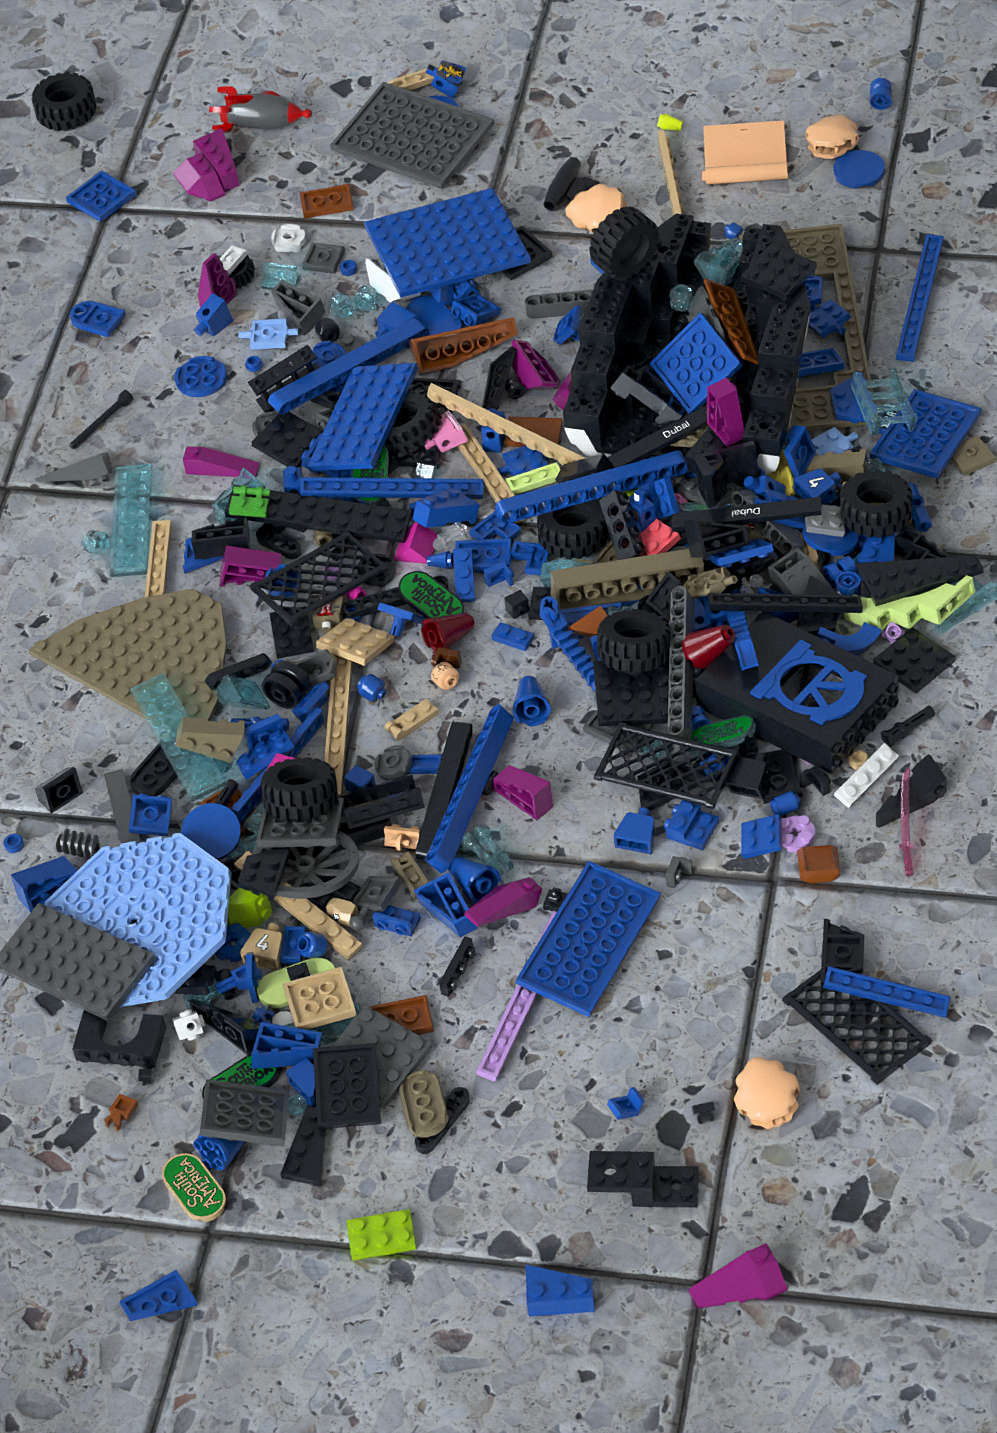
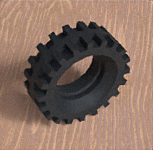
[383,390,442,455]

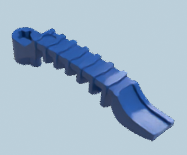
[539,596,595,692]
[726,611,759,671]

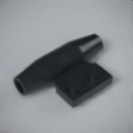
[543,157,600,211]

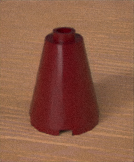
[421,613,475,654]
[682,625,735,669]

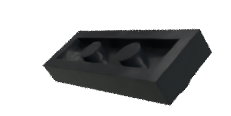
[439,936,475,997]

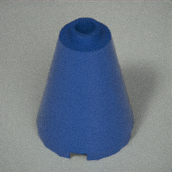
[512,676,551,727]
[448,857,501,903]

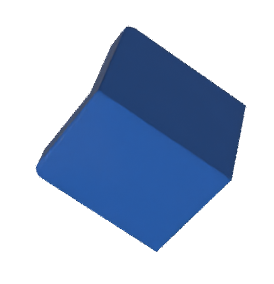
[344,765,376,792]

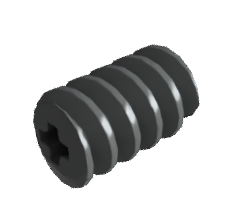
[56,829,100,859]

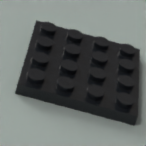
[593,658,669,727]

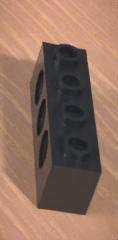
[599,490,647,560]

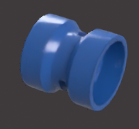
[692,705,710,731]

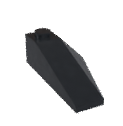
[189,999,260,1055]

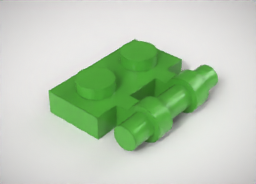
[229,485,271,518]

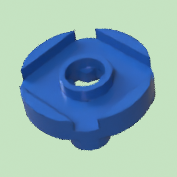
[215,923,251,962]

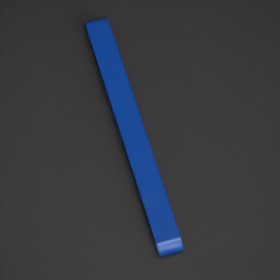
[268,318,429,415]
[495,451,688,524]
[425,704,514,874]

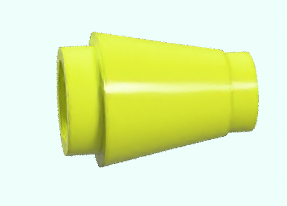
[657,113,683,131]

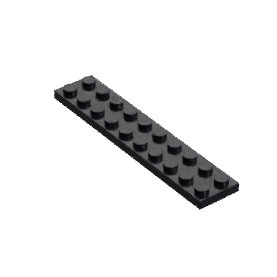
[224,485,412,543]

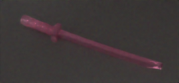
[899,767,914,876]

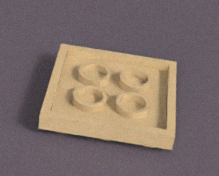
[316,618,394,666]
[283,967,357,1030]

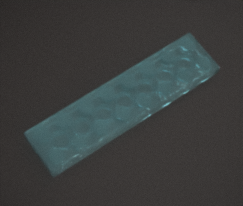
[110,464,152,577]
[130,673,226,802]

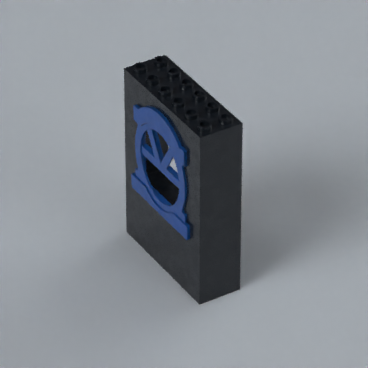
[695,611,899,774]

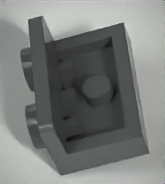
[297,649,338,688]

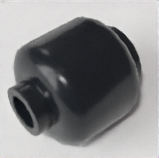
[315,318,340,342]

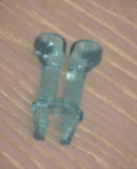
[459,824,514,876]

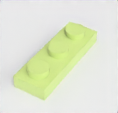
[506,462,561,495]

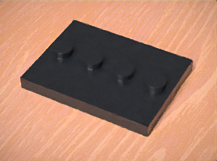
[313,1043,381,1130]

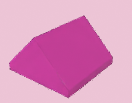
[394,522,439,564]

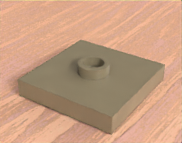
[951,435,996,476]

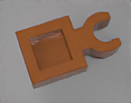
[105,1094,138,1131]

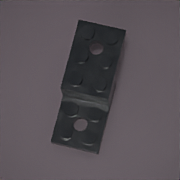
[587,1151,699,1208]

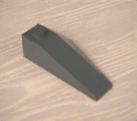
[686,286,727,343]
[35,452,112,482]

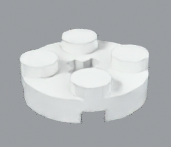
[271,224,306,252]

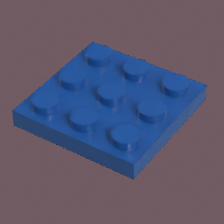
[66,170,137,222]
[707,538,774,567]

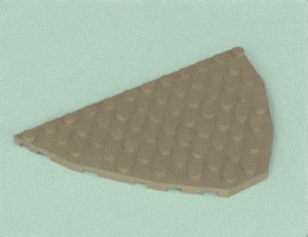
[29,589,227,736]

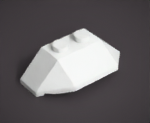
[366,258,421,303]

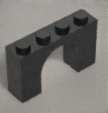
[72,1010,166,1068]

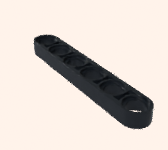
[343,575,449,618]

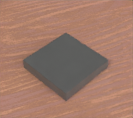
[302,242,345,274]

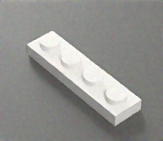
[834,743,899,808]

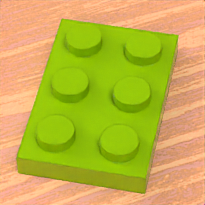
[346,1209,416,1261]

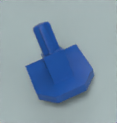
[553,305,582,345]
[215,952,262,1003]

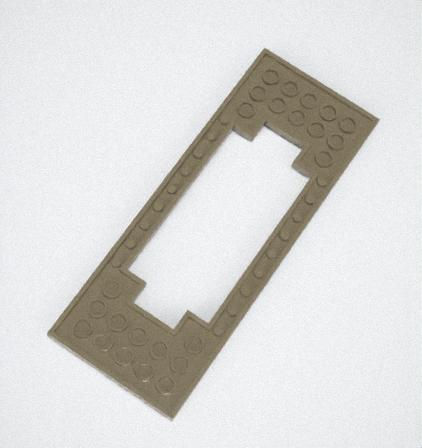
[739,224,878,433]

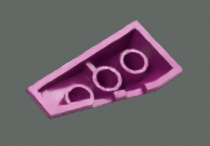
[465,877,543,927]

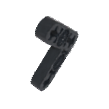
[256,523,302,559]

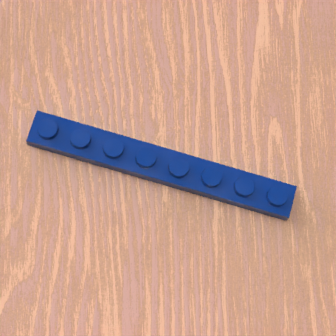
[232,707,324,825]

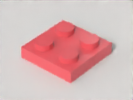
[640,519,681,555]

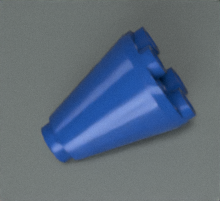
[193,1135,246,1171]

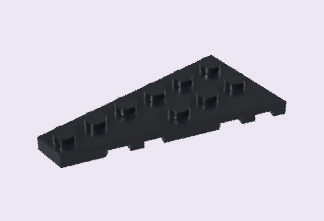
[855,555,984,606]

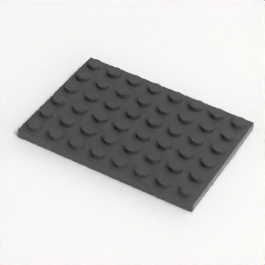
[330,82,495,189]

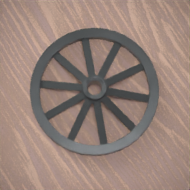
[252,831,359,899]

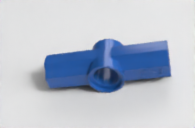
[908,482,932,533]

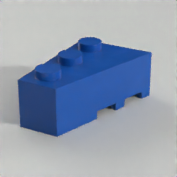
[413,488,480,528]
[413,872,478,937]
[251,1022,322,1069]
[525,1265,595,1316]

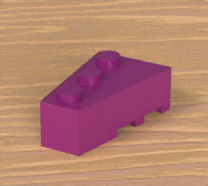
[707,378,744,447]
[219,546,281,587]
[493,765,553,821]

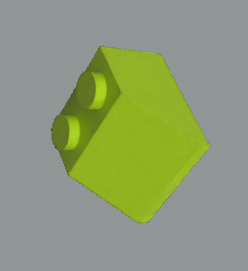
[227,888,272,928]

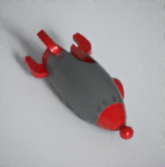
[209,86,312,133]

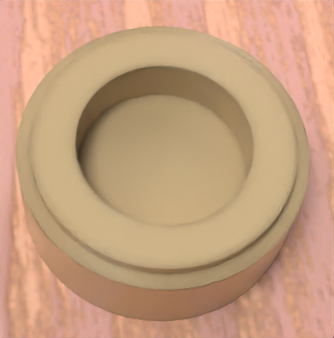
[849,750,868,770]

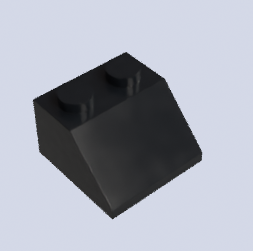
[35,767,83,814]

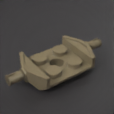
[683,567,738,598]

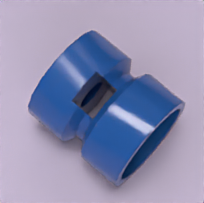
[870,78,892,110]
[823,556,859,589]
[836,571,861,596]

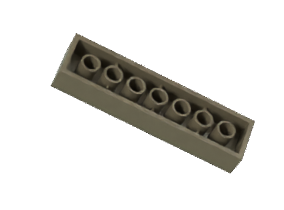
[551,549,704,610]

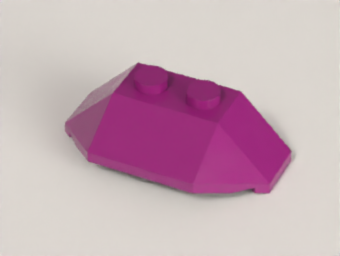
[173,153,225,202]
[512,339,561,391]

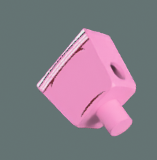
[424,410,468,452]

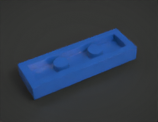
[453,548,475,602]

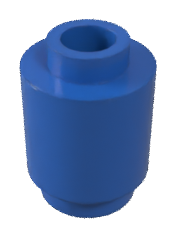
[769,791,801,816]

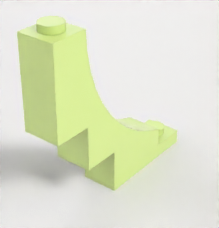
[844,575,975,631]

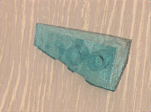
[694,238,743,286]

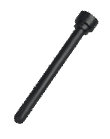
[69,390,134,449]

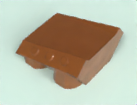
[797,845,840,883]

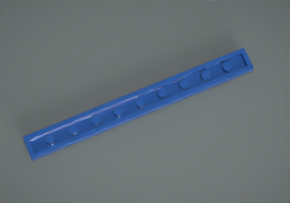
[896,234,944,362]
[300,477,483,498]

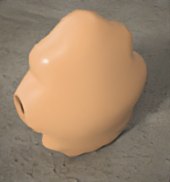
[806,114,859,159]
[565,184,627,233]
[734,1057,800,1130]

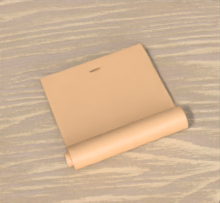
[702,121,788,185]

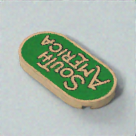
[162,1153,226,1222]

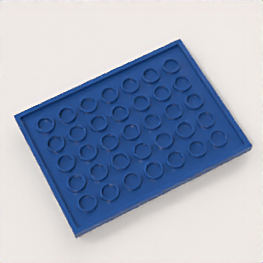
[364,188,531,298]

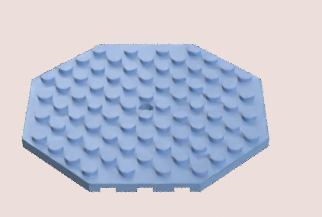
[45,833,231,1010]

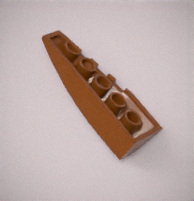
[704,278,758,364]
[409,317,518,374]

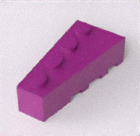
[193,128,240,192]

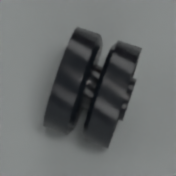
[261,661,311,709]

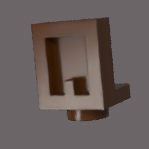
[431,647,462,669]

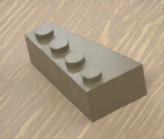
[804,448,867,484]

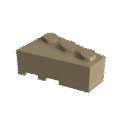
[175,717,245,763]

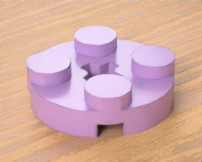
[782,815,815,852]

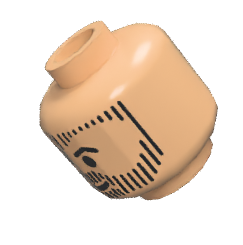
[431,662,459,690]

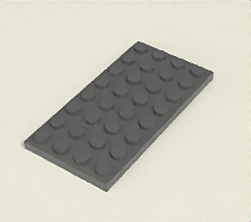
[0,903,157,1021]

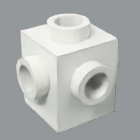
[172,1009,205,1040]

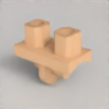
[384,824,420,851]

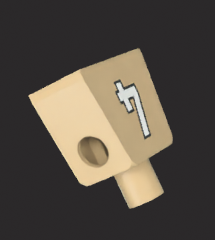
[240,923,283,971]

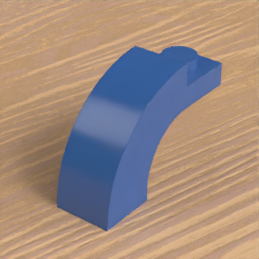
[816,622,882,656]

